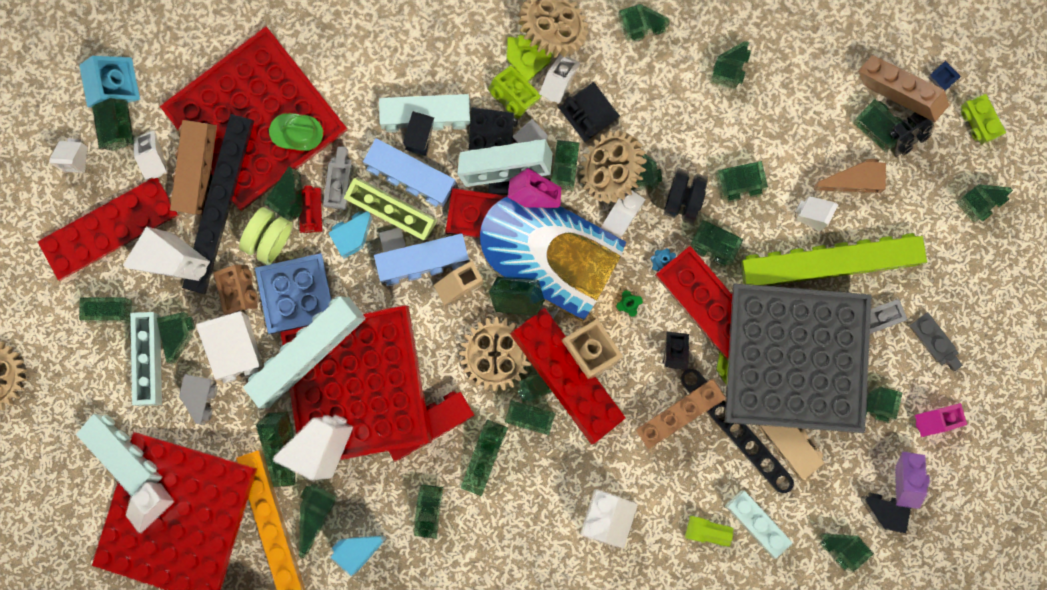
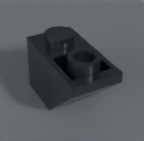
[861,492,911,534]

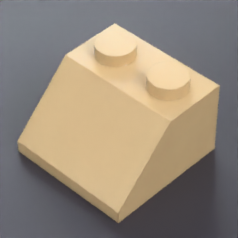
[562,319,623,378]

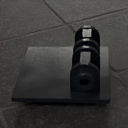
[558,82,621,143]
[468,107,518,151]
[888,112,934,158]

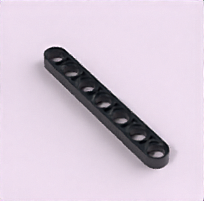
[680,369,794,493]

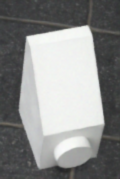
[539,54,580,103]
[133,130,167,180]
[49,138,87,173]
[601,190,645,239]
[795,196,838,232]
[126,482,174,533]

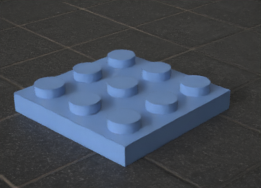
[255,253,332,335]

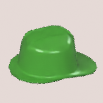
[269,113,323,151]

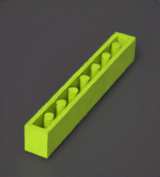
[740,233,927,286]

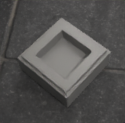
[379,228,406,252]

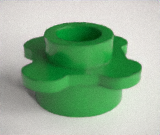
[616,290,643,317]

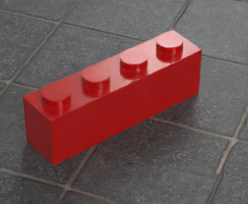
[388,390,475,462]

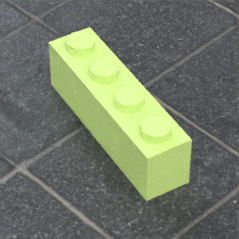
[344,178,438,240]

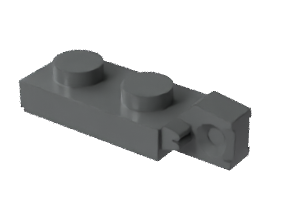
[909,312,963,371]

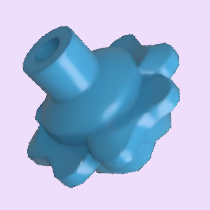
[650,248,676,272]

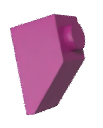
[508,168,562,208]
[915,403,967,437]

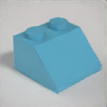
[79,56,140,108]
[330,535,387,576]

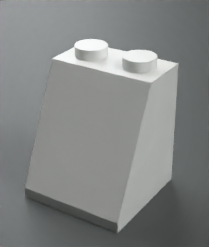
[123,227,210,281]
[196,311,263,383]
[273,415,353,480]
[580,490,638,548]

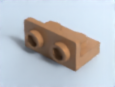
[213,265,258,316]

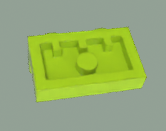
[488,65,542,120]
[960,94,1006,145]

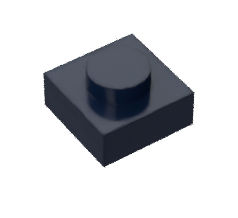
[927,60,961,91]

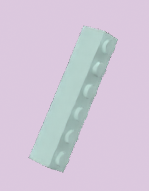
[243,296,366,408]

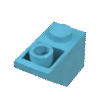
[329,211,372,259]

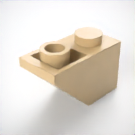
[433,261,484,306]

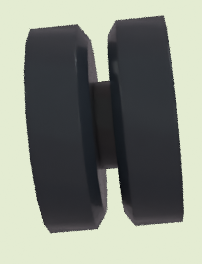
[663,168,708,224]

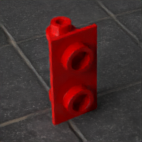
[298,186,323,233]

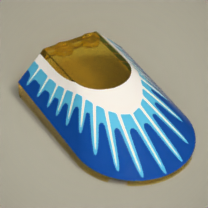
[480,196,626,321]

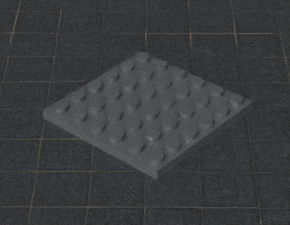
[725,284,872,433]

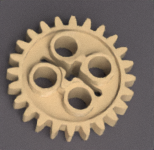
[518,0,589,58]
[579,130,647,204]
[459,317,532,391]
[0,342,27,411]

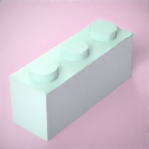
[725,491,792,559]

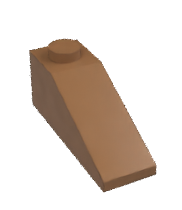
[814,159,886,193]

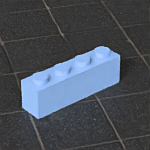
[363,138,456,207]
[374,234,469,286]

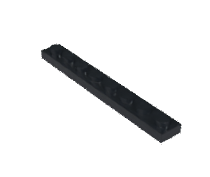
[182,114,254,294]

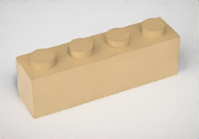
[757,425,825,480]

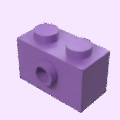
[895,452,930,509]

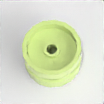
[239,207,293,265]

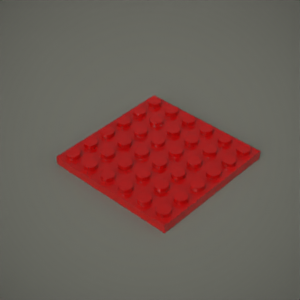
[159,26,348,212]
[280,305,432,461]
[92,432,258,590]

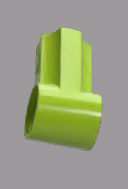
[685,515,734,547]

